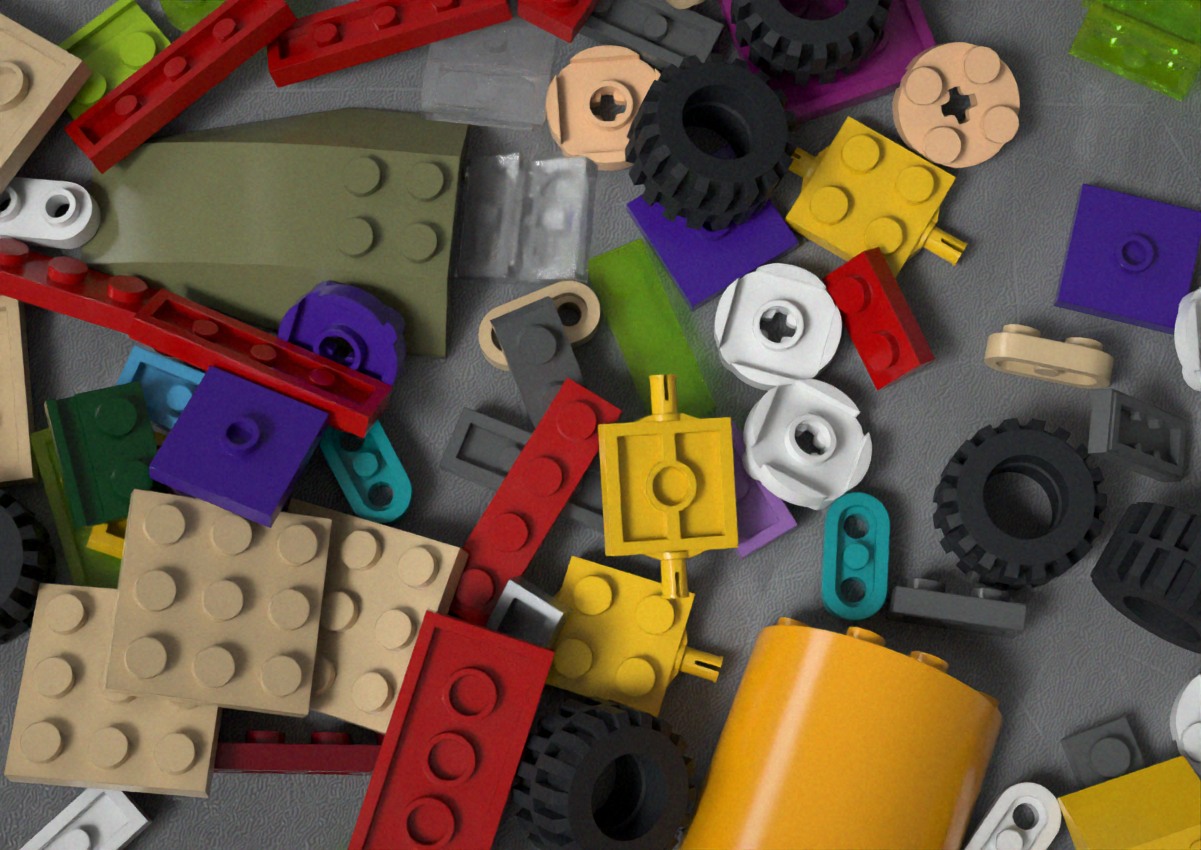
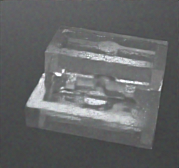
[419,17,558,133]
[454,153,598,285]

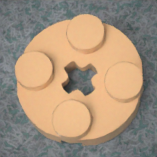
[892,42,1020,168]
[546,45,661,171]

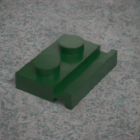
[44,381,169,532]

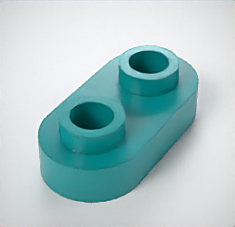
[319,420,414,527]
[820,492,890,623]

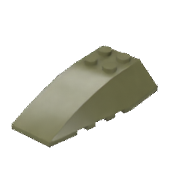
[81,108,471,359]

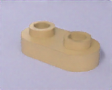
[478,280,601,371]
[984,324,1114,389]

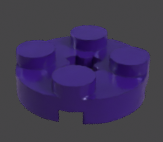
[278,281,406,386]

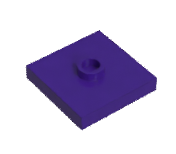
[626,143,799,312]
[1054,184,1201,335]
[149,366,329,528]

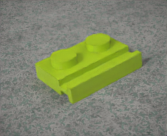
[58,0,171,120]

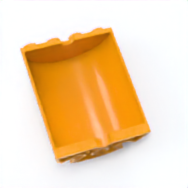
[677,617,1004,850]

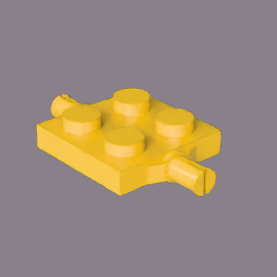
[785,116,968,280]
[598,374,739,599]
[545,556,724,717]

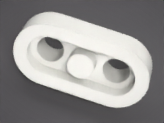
[0,177,101,249]
[961,782,1061,850]

